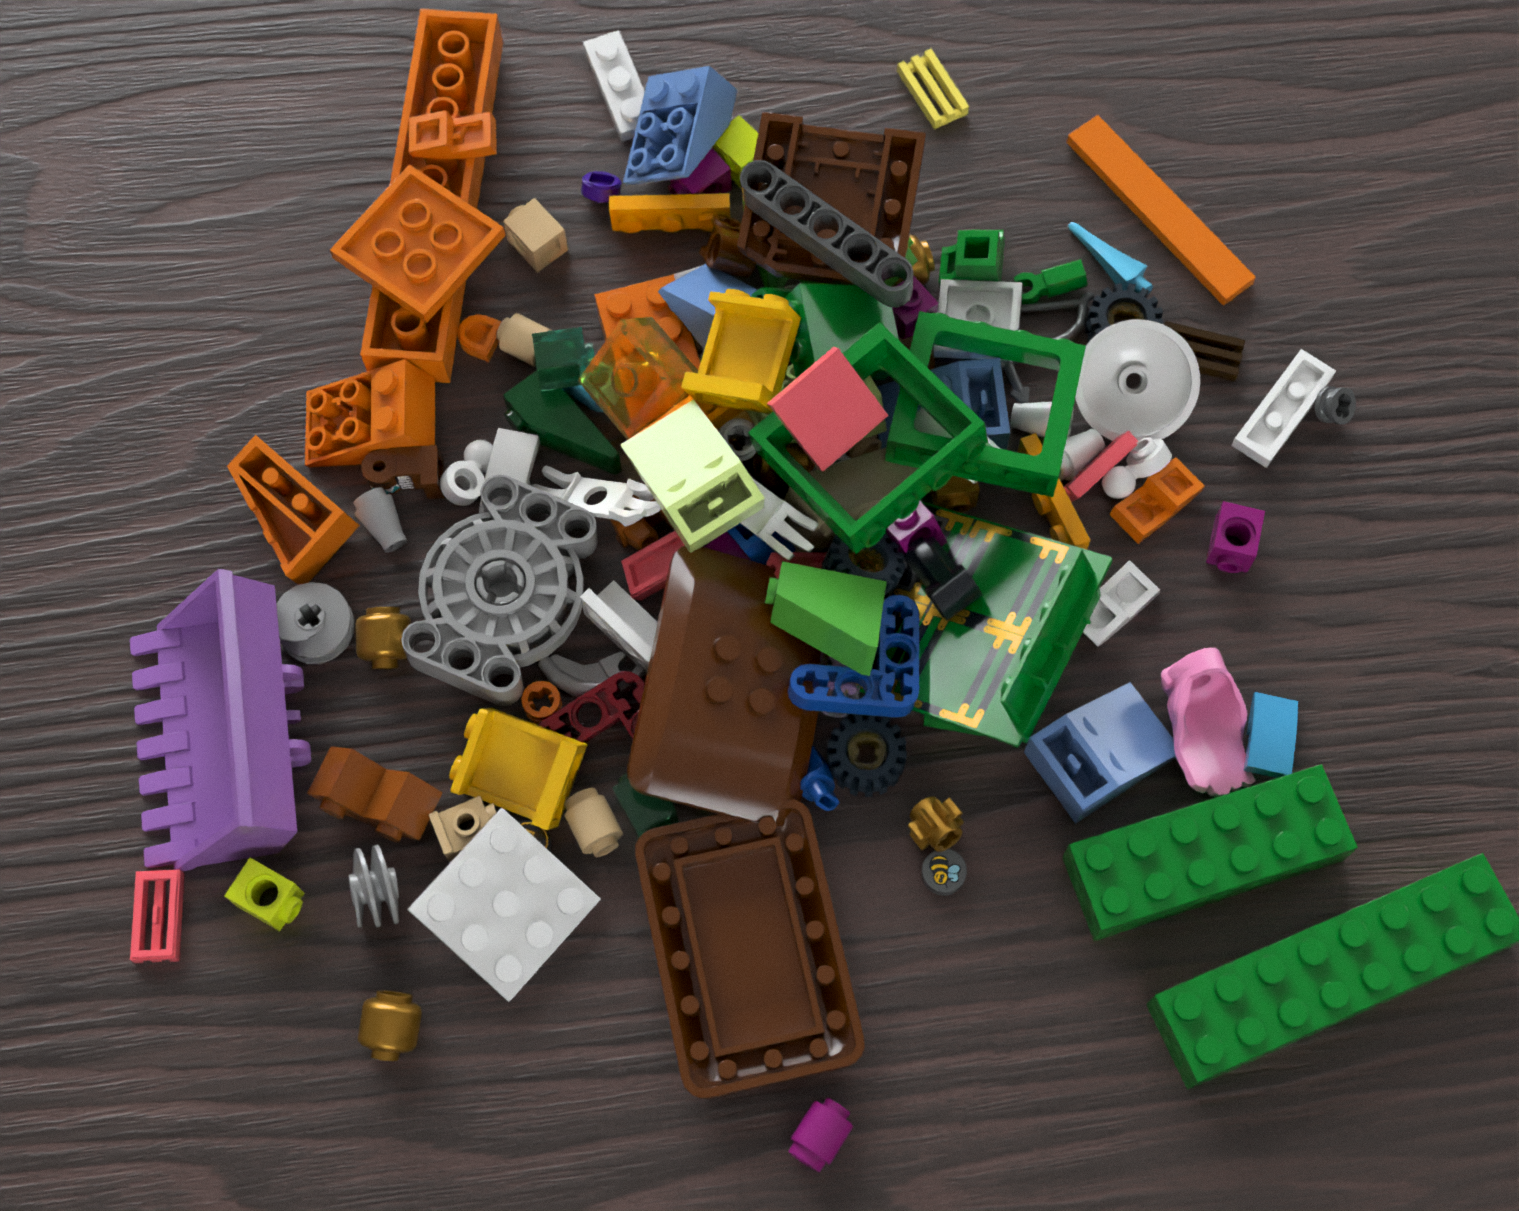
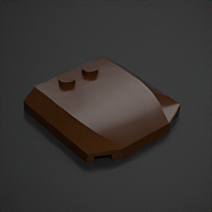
[737,112,926,285]

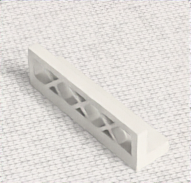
[580,581,658,674]

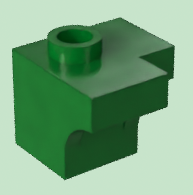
[939,230,1005,286]

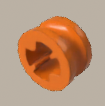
[521,681,562,724]

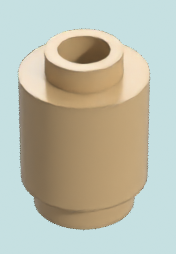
[496,313,560,367]
[564,788,623,857]

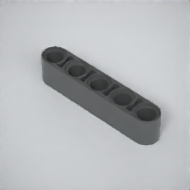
[740,160,913,308]

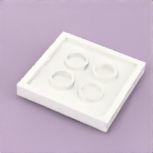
[407,808,601,1002]

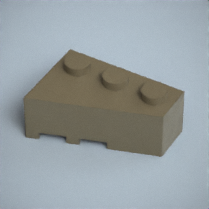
[784,447,918,552]

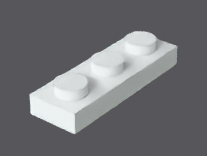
[583,30,645,142]
[1231,349,1336,468]

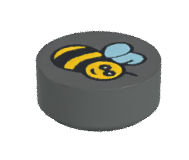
[921,849,967,896]

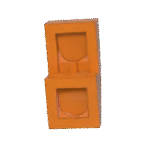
[409,110,496,159]
[1109,457,1205,544]

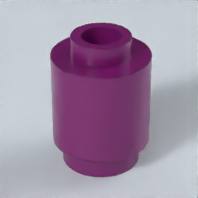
[788,1098,854,1173]

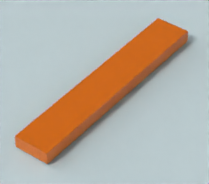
[1066,115,1256,306]

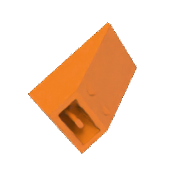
[305,359,435,467]

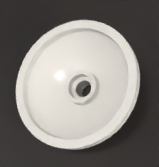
[1075,319,1200,441]

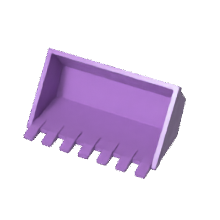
[130,569,311,871]

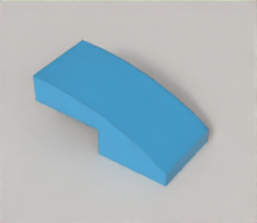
[1243,692,1298,778]

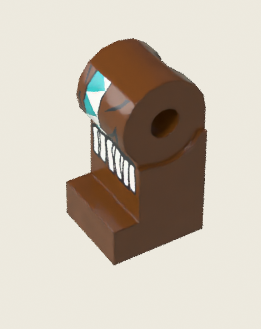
[361,445,444,499]

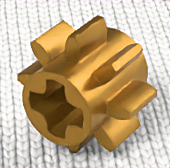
[908,796,964,852]

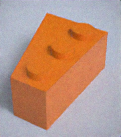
[227,435,360,585]

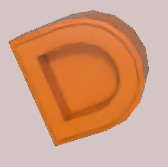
[457,314,502,362]

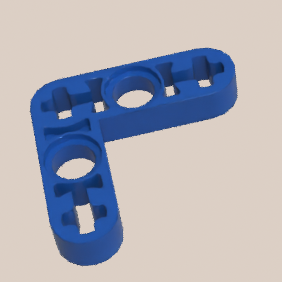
[787,595,919,717]

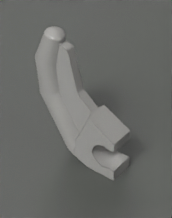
[538,651,646,698]

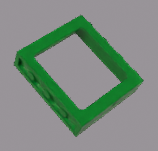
[885,311,1086,497]
[748,322,988,554]

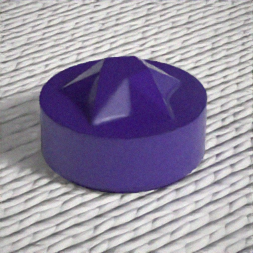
[581,171,622,203]

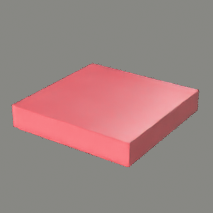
[767,347,889,472]

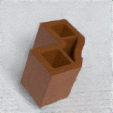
[307,746,443,843]

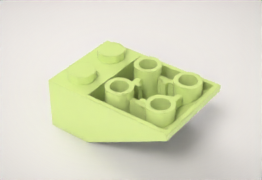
[620,399,765,553]

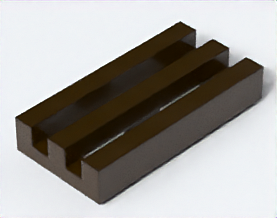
[1164,321,1246,382]

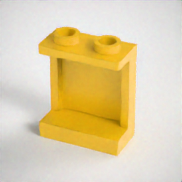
[681,289,801,414]
[449,708,588,830]

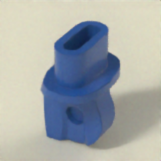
[800,745,839,811]

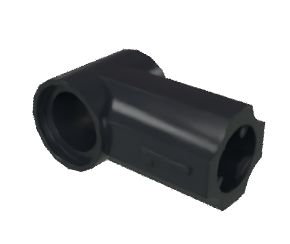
[904,536,983,621]

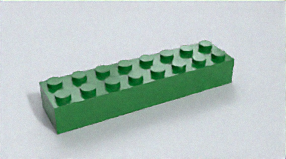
[1146,853,1519,1090]

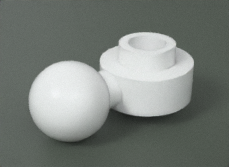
[1102,437,1172,499]
[440,440,493,506]

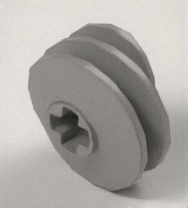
[276,582,355,664]
[348,845,399,928]

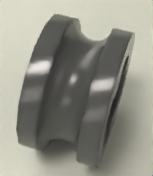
[1315,386,1356,424]

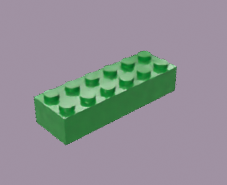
[1062,764,1358,941]

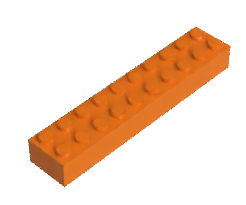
[360,9,503,383]

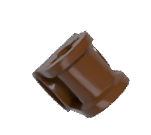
[699,214,756,278]

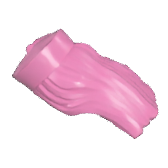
[1161,648,1255,797]

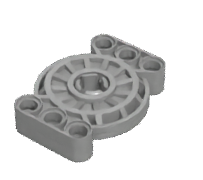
[401,475,598,706]

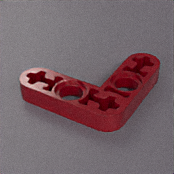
[538,671,645,743]

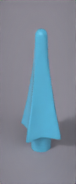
[1068,222,1153,294]

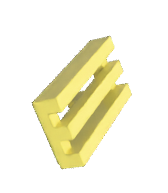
[897,49,969,129]

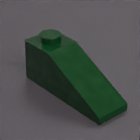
[503,366,622,475]

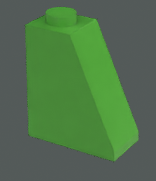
[765,561,886,676]

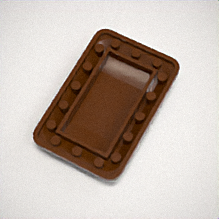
[627,546,828,827]
[635,799,865,1099]

